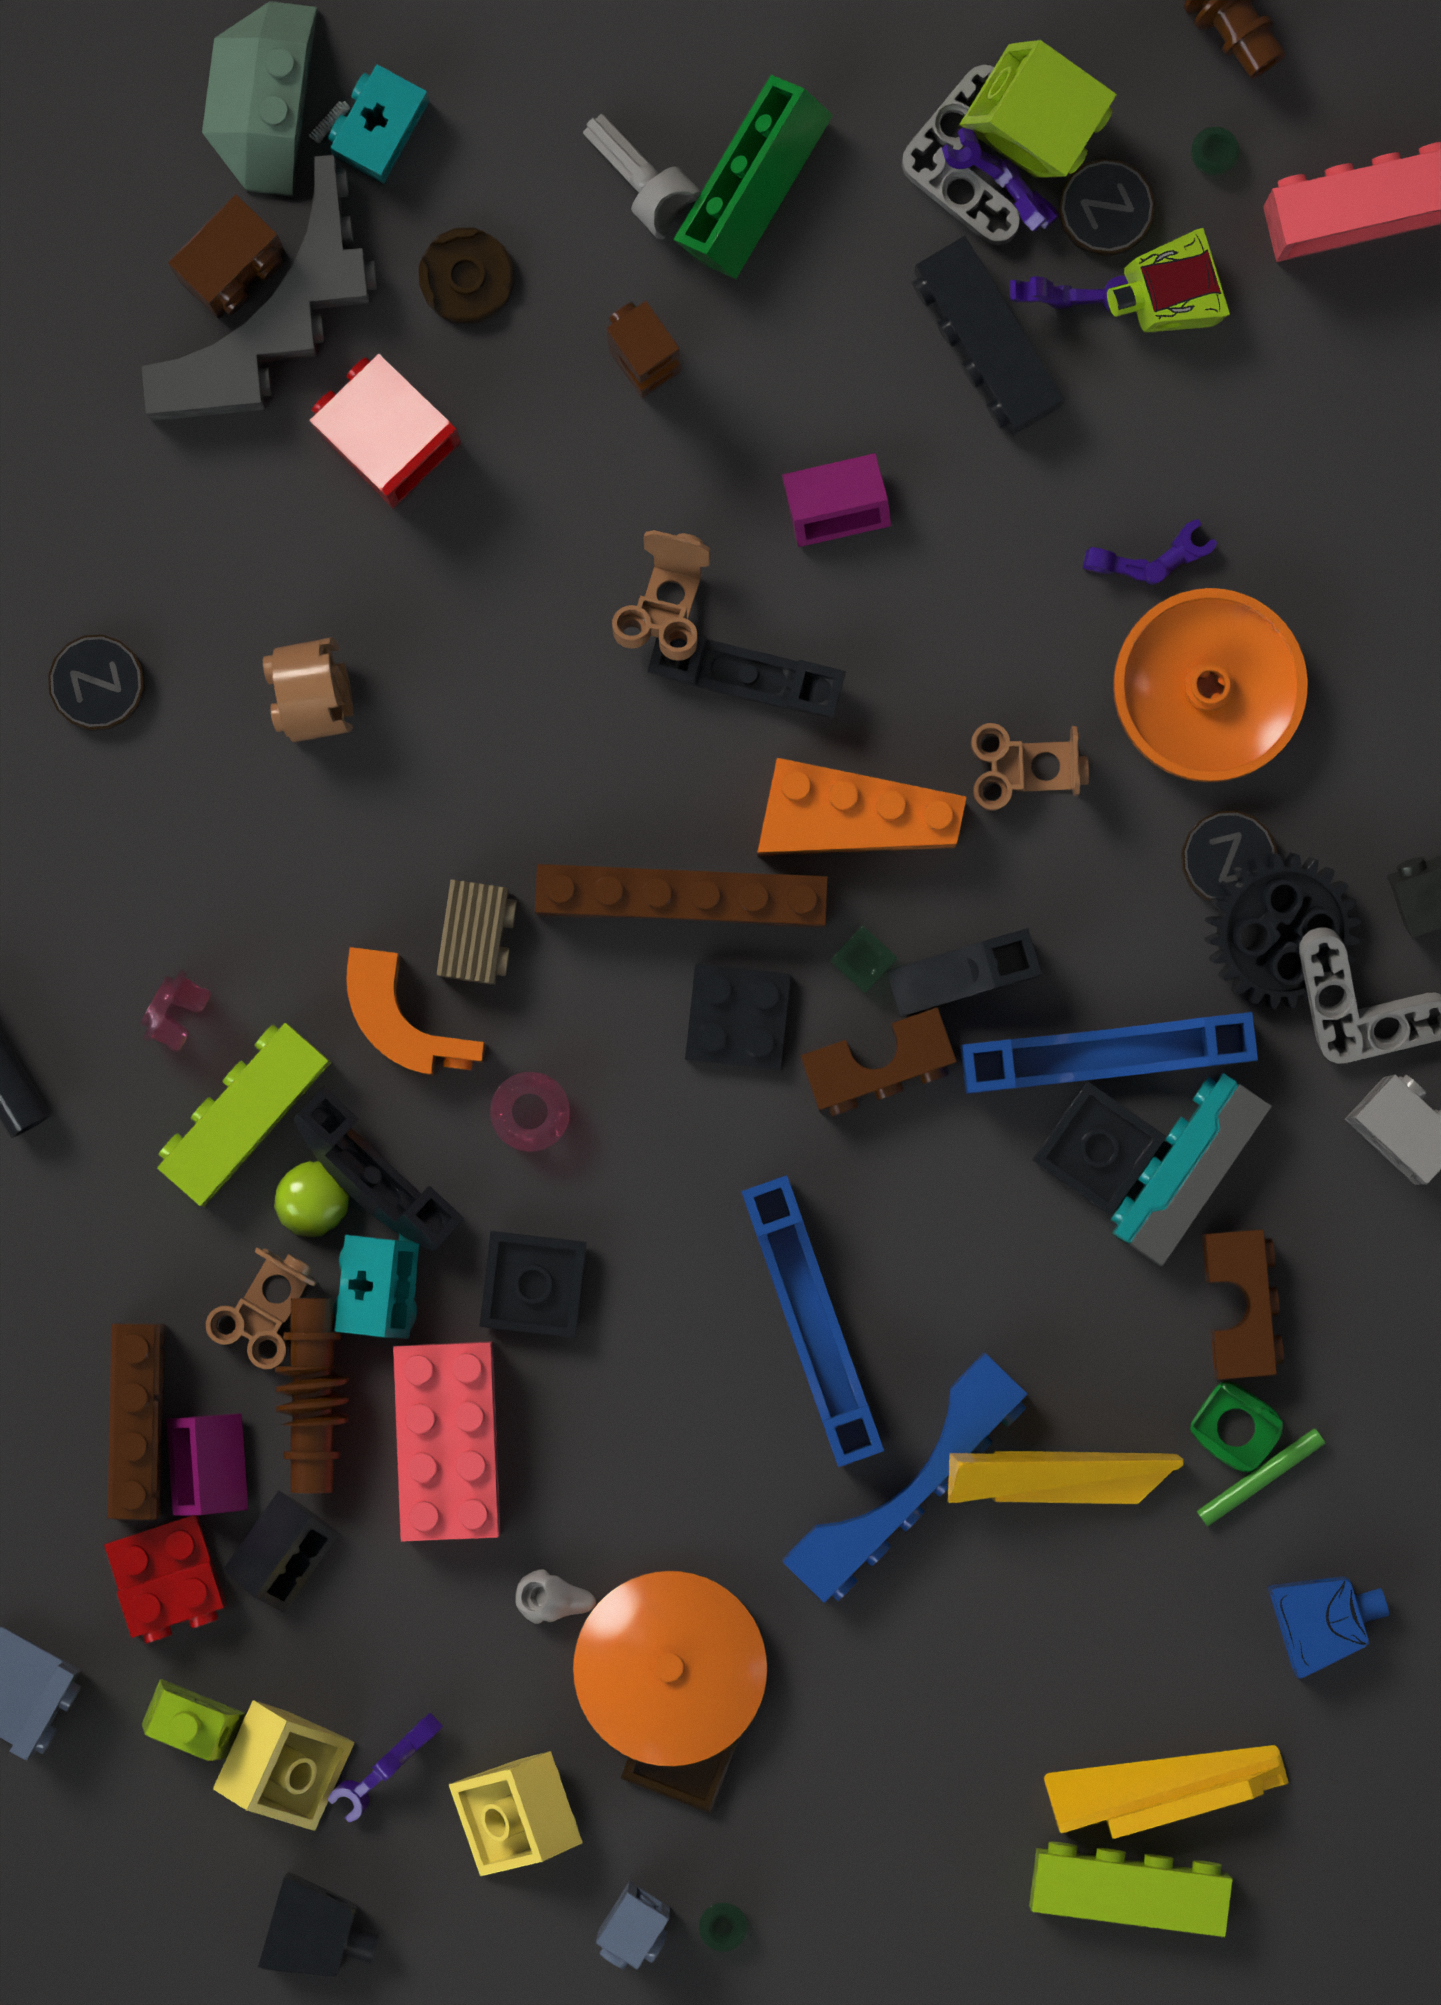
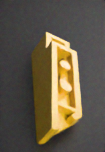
[948,1451,1184,1504]
[1044,1745,1289,1839]

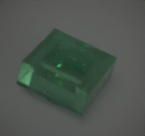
[830,925,898,994]

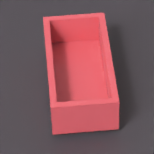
[1263,142,1441,262]
[393,1341,501,1541]

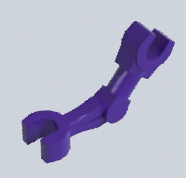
[942,127,1059,231]
[1010,276,1129,316]
[1082,519,1217,585]
[328,1712,443,1823]

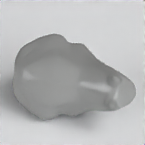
[515,1569,596,1624]

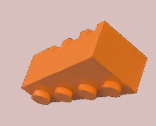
[757,758,966,856]

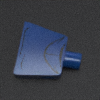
[1267,1576,1389,1679]

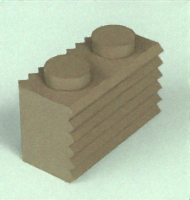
[436,880,517,985]

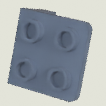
[0,1626,81,1761]

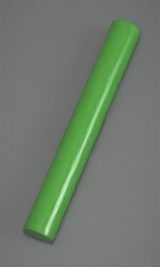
[1196,1428,1326,1527]

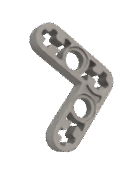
[902,65,1020,245]
[1299,927,1441,1064]

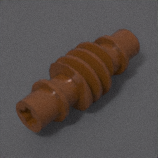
[1183,0,1286,79]
[275,1298,349,1493]

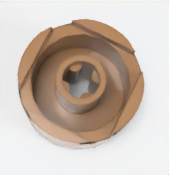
[263,637,353,743]

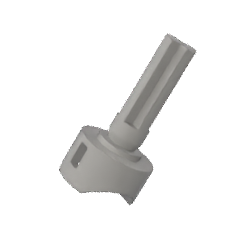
[582,113,702,239]

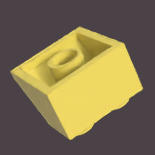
[213,1700,355,1831]
[449,1751,583,1876]

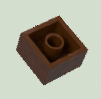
[168,194,285,319]

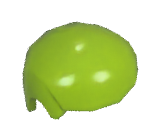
[274,1161,350,1237]

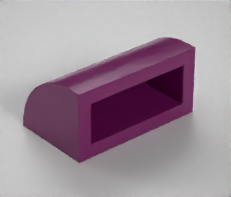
[782,453,891,547]
[166,1413,248,1515]

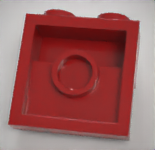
[104,1515,227,1644]

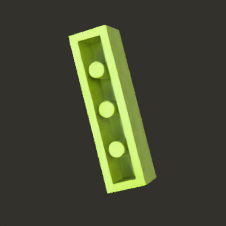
[157,1023,332,1206]
[1029,1842,1233,1937]

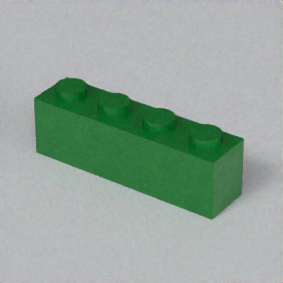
[673,75,833,279]

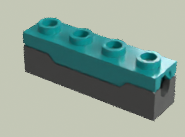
[1110,1073,1272,1266]

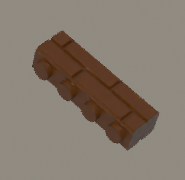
[107,1323,165,1520]

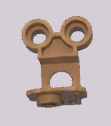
[612,530,711,660]
[971,723,1089,811]
[206,1247,317,1369]

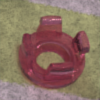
[140,969,211,1052]
[490,1072,570,1152]

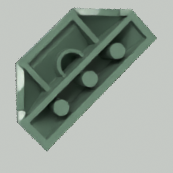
[202,1,317,197]

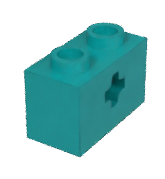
[328,64,430,184]
[334,1235,419,1339]

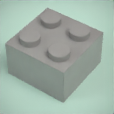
[1345,1075,1441,1185]

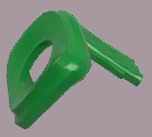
[1190,1381,1283,1472]

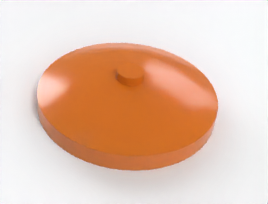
[1113,588,1308,782]
[573,1571,768,1766]

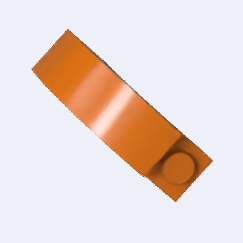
[346,947,486,1076]

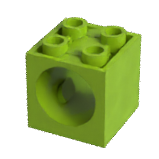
[959,40,1117,178]

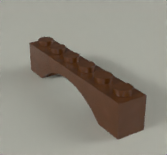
[535,864,827,928]

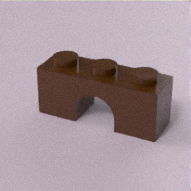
[606,301,681,398]
[800,1008,957,1116]
[1202,1229,1284,1380]

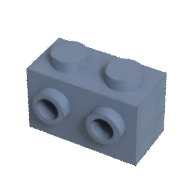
[596,1881,670,1969]

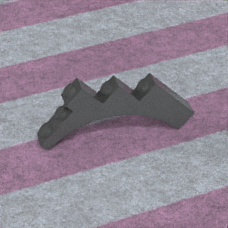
[141,155,377,421]

